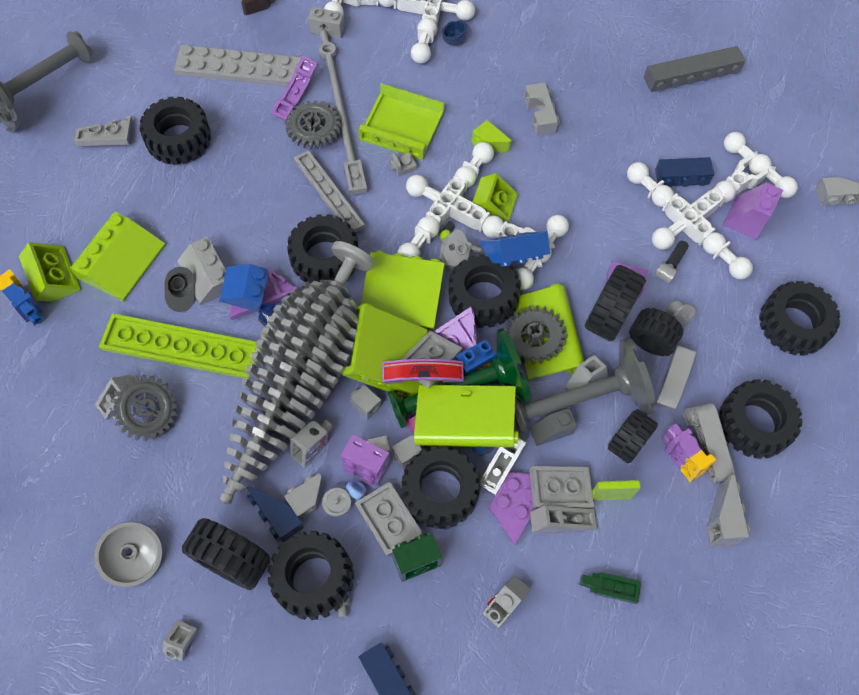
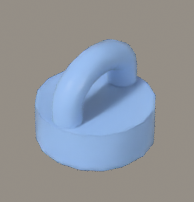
[345,480,366,503]

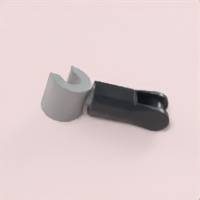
[655,241,689,283]

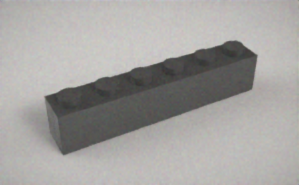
[644,46,746,92]

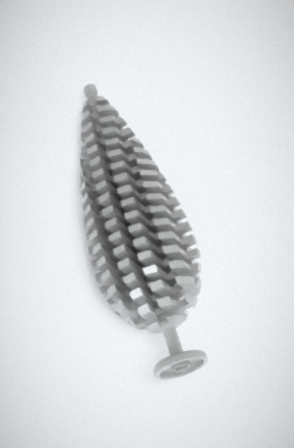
[220,241,375,504]

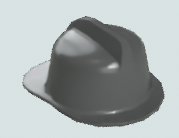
[164,266,195,312]

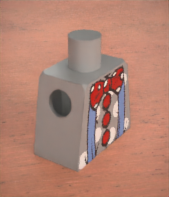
[290,420,333,468]

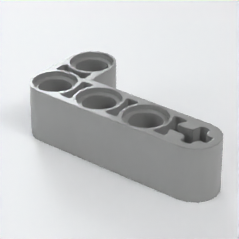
[683,403,735,484]

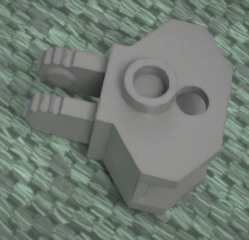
[439,229,483,269]

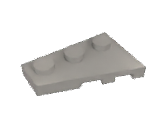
[74,115,133,146]

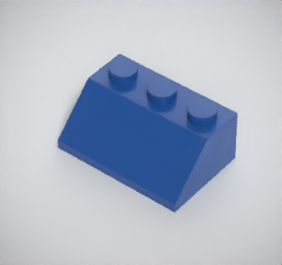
[480,231,550,267]

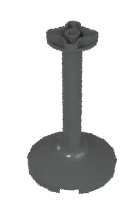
[0,31,93,132]
[515,338,655,433]

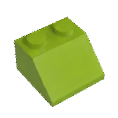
[473,173,518,222]

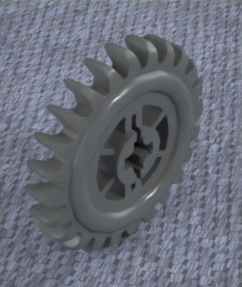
[285,101,342,150]
[505,305,567,364]
[110,375,178,441]

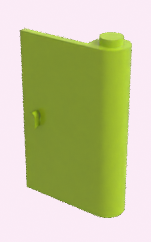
[513,283,584,380]
[414,385,519,448]

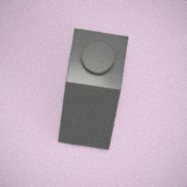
[529,408,577,446]

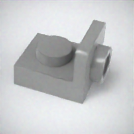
[389,152,417,177]
[163,620,197,661]

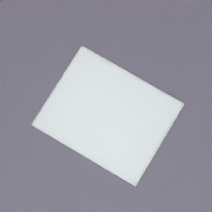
[367,435,390,451]

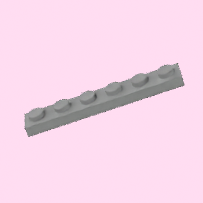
[294,150,365,233]

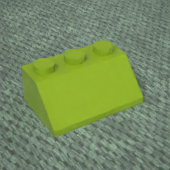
[19,242,80,302]

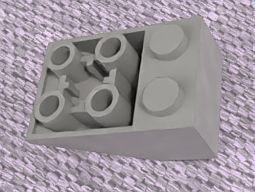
[707,475,750,548]

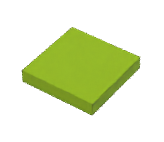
[592,480,641,501]

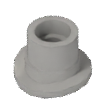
[667,300,696,326]
[322,488,351,517]

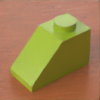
[471,120,512,153]

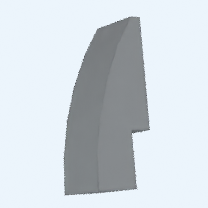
[656,346,696,411]

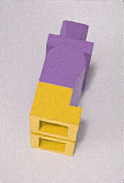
[661,423,716,483]

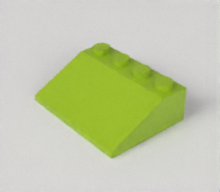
[70,211,166,302]

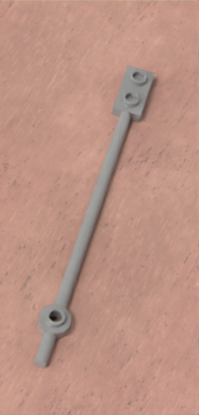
[319,30,367,195]

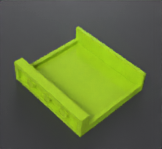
[358,84,444,160]
[358,251,445,332]
[343,303,428,398]

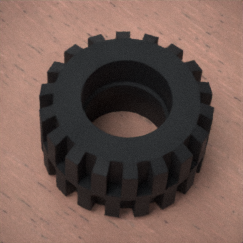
[629,308,684,356]
[608,409,658,464]

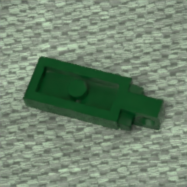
[579,572,641,604]

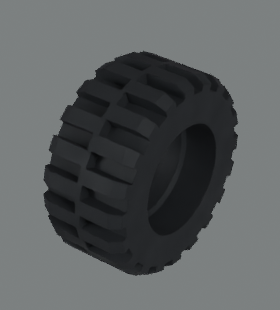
[139,96,211,165]
[287,214,359,283]
[448,254,521,328]
[585,265,646,341]
[759,281,840,356]
[719,379,803,459]
[401,446,481,529]
[182,518,270,590]
[267,531,354,620]

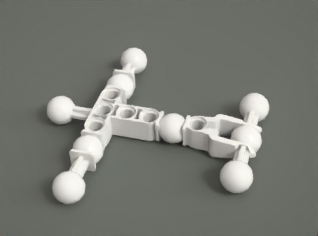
[324,0,475,64]
[627,132,798,280]
[397,142,569,291]

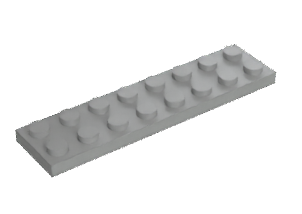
[174,45,311,86]

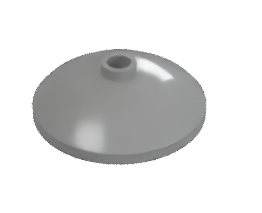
[94,521,162,587]

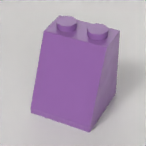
[723,182,783,240]

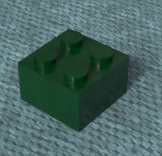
[392,533,442,582]

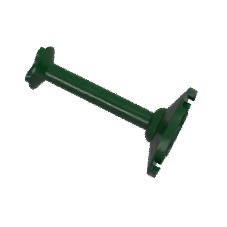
[387,328,532,428]

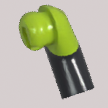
[439,221,455,241]

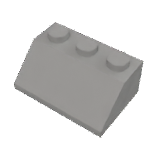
[177,236,226,305]

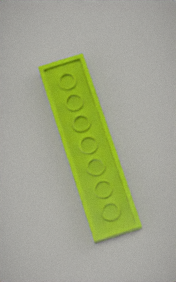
[99,313,258,380]

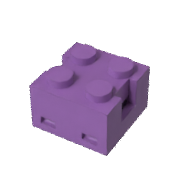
[340,434,390,485]

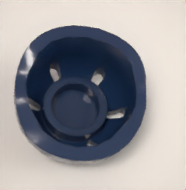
[442,20,468,45]

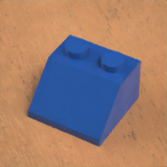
[219,264,269,312]

